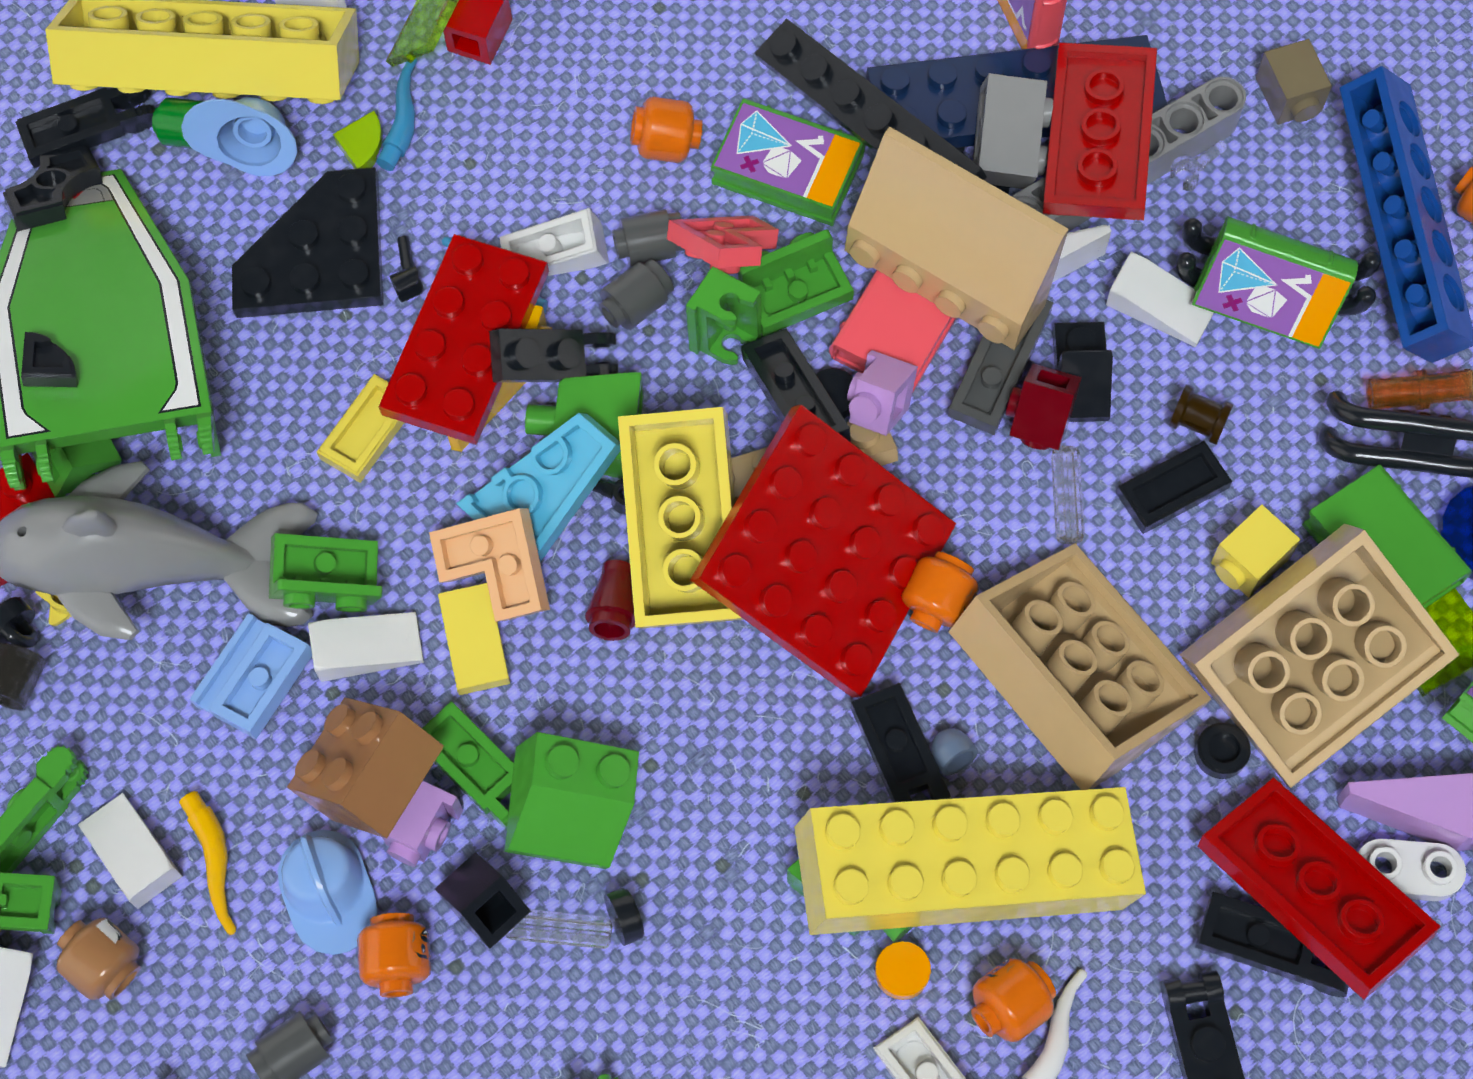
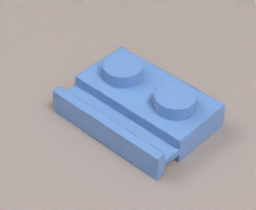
[189,613,312,739]

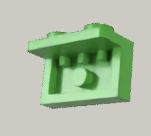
[738,229,854,337]
[269,533,382,612]

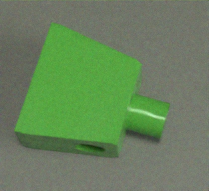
[525,372,644,479]

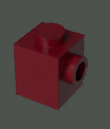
[1006,363,1082,450]

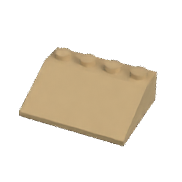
[844,127,1069,350]
[1179,524,1459,788]
[949,543,1211,790]

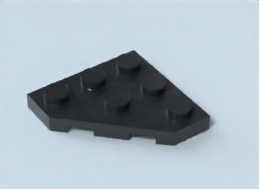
[232,167,384,318]

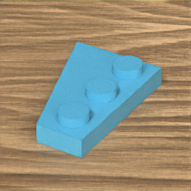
[456,413,621,562]

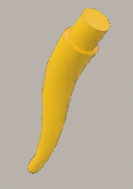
[179,791,236,935]

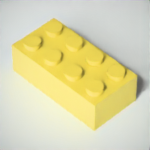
[618,407,744,629]

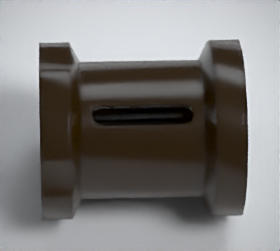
[1169,384,1234,445]

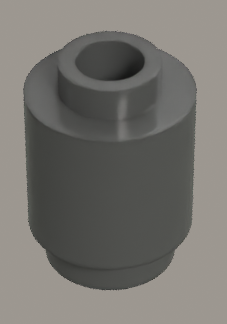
[612,209,685,267]
[599,259,674,330]
[246,1011,334,1079]

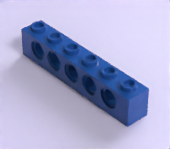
[1339,66,1473,363]

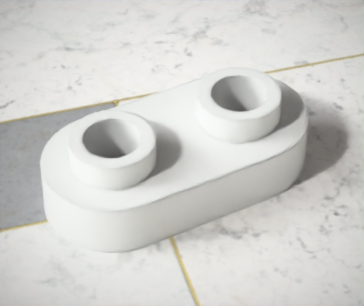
[1358,839,1466,901]

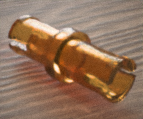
[1366,369,1473,410]

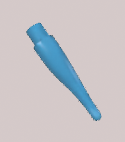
[376,56,417,171]

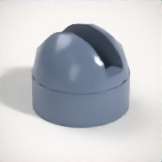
[931,728,978,776]

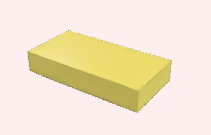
[316,374,404,483]
[438,583,511,696]

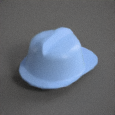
[181,97,297,176]
[277,829,378,955]

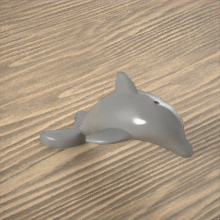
[0,461,318,640]

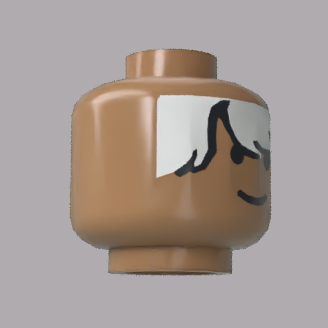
[56,918,141,1000]

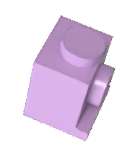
[847,350,918,436]
[382,781,463,867]

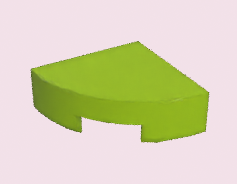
[333,111,383,169]

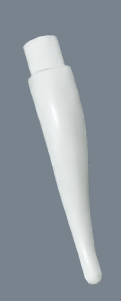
[1021,969,1087,1079]

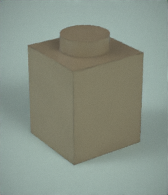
[1256,39,1332,125]

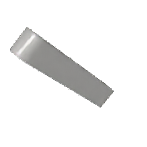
[1012,77,1246,231]

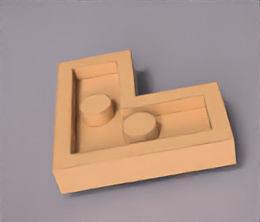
[429,508,550,622]

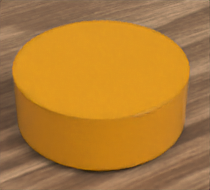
[875,941,931,1000]

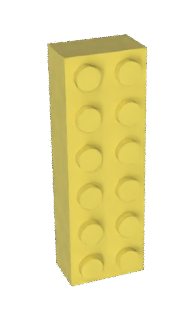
[45,0,360,104]
[794,787,1146,935]

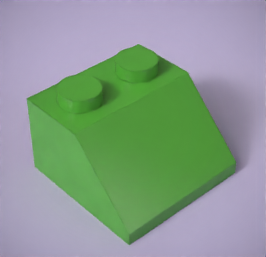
[504,732,639,869]

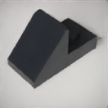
[1052,322,1113,422]

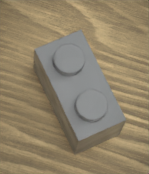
[973,73,1053,189]

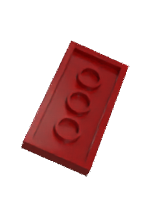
[1043,42,1157,221]
[378,234,549,445]
[1197,777,1441,1000]

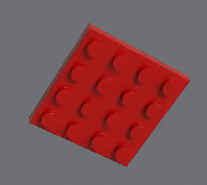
[690,404,956,697]

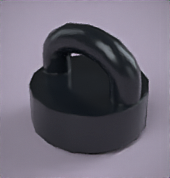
[0,597,38,648]

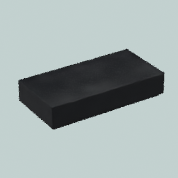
[1116,441,1232,534]

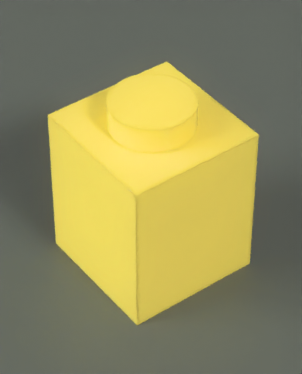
[1211,504,1301,598]

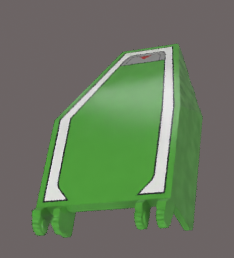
[0,169,221,491]

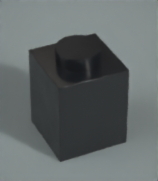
[435,852,531,949]

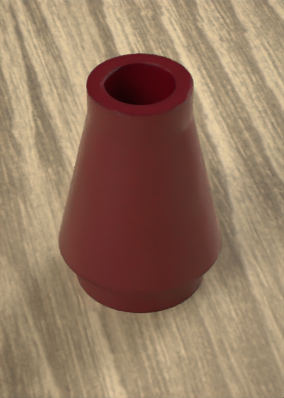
[585,559,635,641]

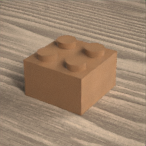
[287,697,444,839]

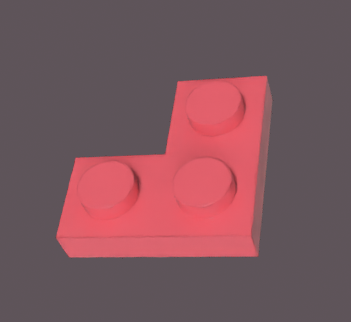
[667,215,779,274]

